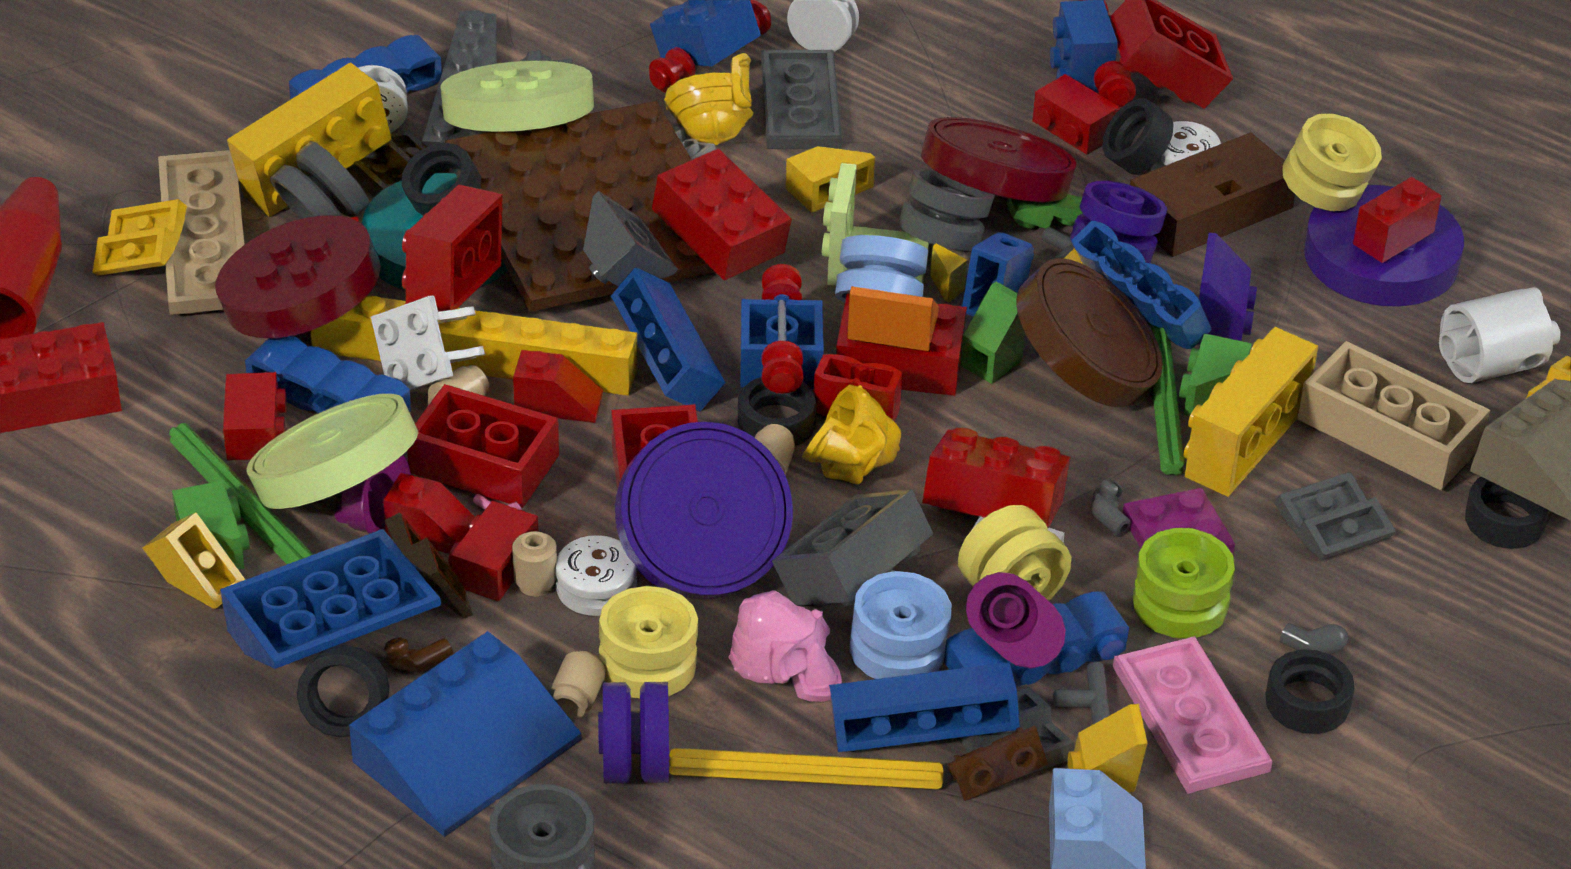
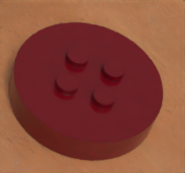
[921,117,1076,202]
[215,215,381,338]

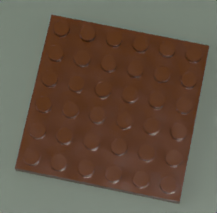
[445,101,716,312]

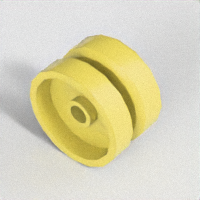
[1283,114,1382,211]
[958,505,1072,601]
[598,586,698,698]

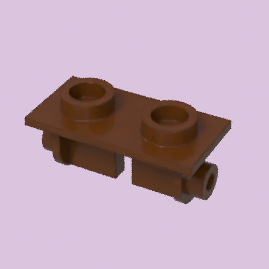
[947,725,1048,801]

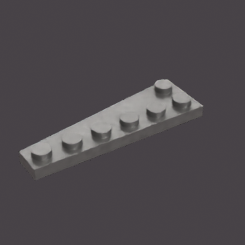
[422,10,497,147]

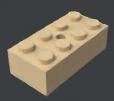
[1298,341,1490,491]

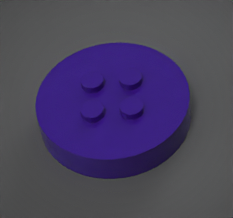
[1304,185,1464,307]
[615,422,793,599]

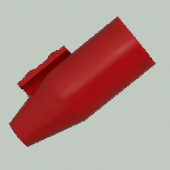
[0,177,62,339]

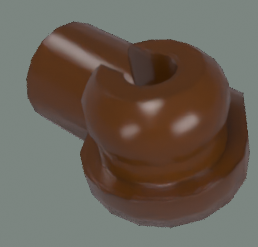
[384,637,454,673]

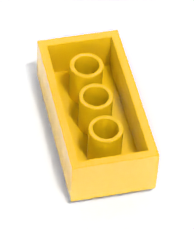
[227,62,392,217]
[1183,327,1318,497]

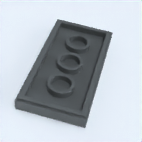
[761,50,842,149]

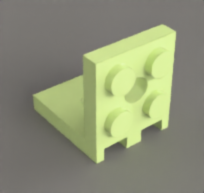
[822,163,930,286]

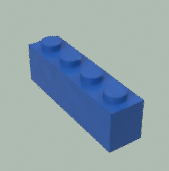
[611,267,726,412]
[829,662,1020,753]

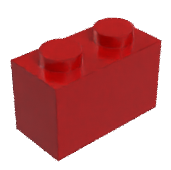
[1032,74,1120,155]
[1353,177,1442,263]
[223,372,287,461]
[448,500,539,602]

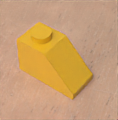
[785,146,875,213]
[142,512,245,609]
[1068,704,1148,792]

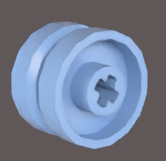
[835,235,928,302]
[849,571,952,679]

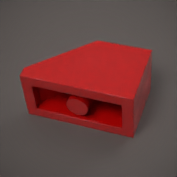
[513,350,603,423]
[383,473,475,554]

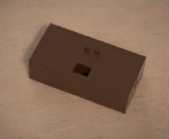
[1130,132,1295,257]

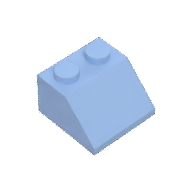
[1049,768,1146,869]

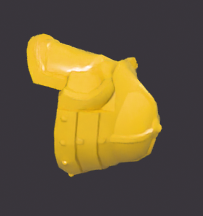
[664,53,753,146]
[802,384,901,485]

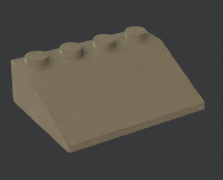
[1470,379,1571,521]

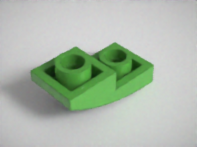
[1006,194,1083,229]

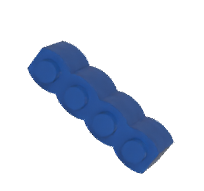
[289,35,442,100]
[1072,221,1212,349]
[245,336,411,413]
[944,591,1129,686]

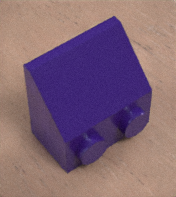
[1198,233,1257,345]

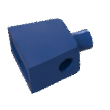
[962,232,1034,317]

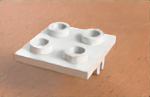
[371,296,485,390]

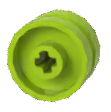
[1133,528,1235,638]

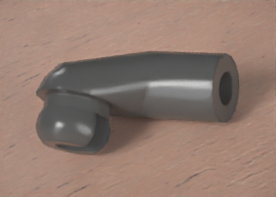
[1091,479,1132,537]
[1280,623,1349,655]

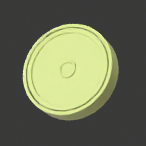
[441,61,594,132]
[246,394,418,509]

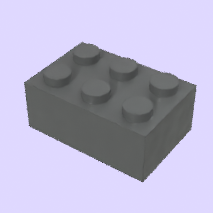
[772,489,933,608]

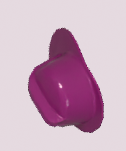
[334,455,411,534]
[966,572,1066,668]

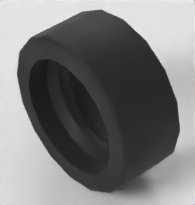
[1102,98,1174,174]
[402,143,481,216]
[738,377,817,446]
[1465,477,1550,549]
[296,645,390,738]
[1265,649,1355,734]

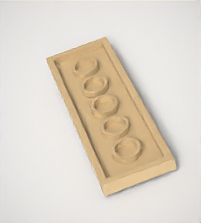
[158,150,245,315]

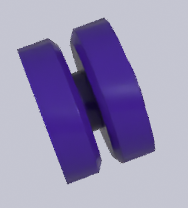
[1070,181,1168,263]
[598,681,669,784]

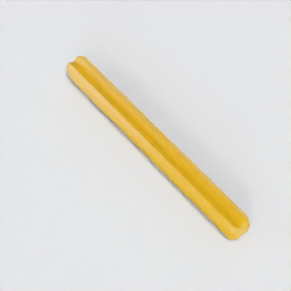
[669,748,943,790]

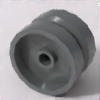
[270,141,369,219]
[898,168,995,251]
[489,784,595,869]

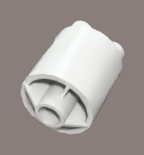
[1439,287,1561,383]

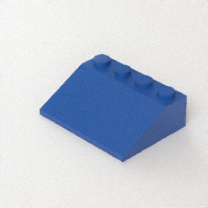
[220,529,441,669]
[349,631,582,837]

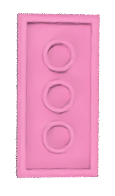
[1113,636,1273,794]

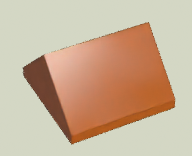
[848,286,939,351]

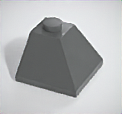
[583,191,678,287]

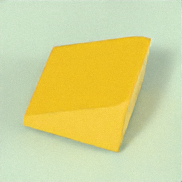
[930,243,967,302]

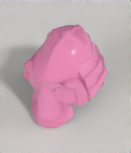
[728,590,842,702]

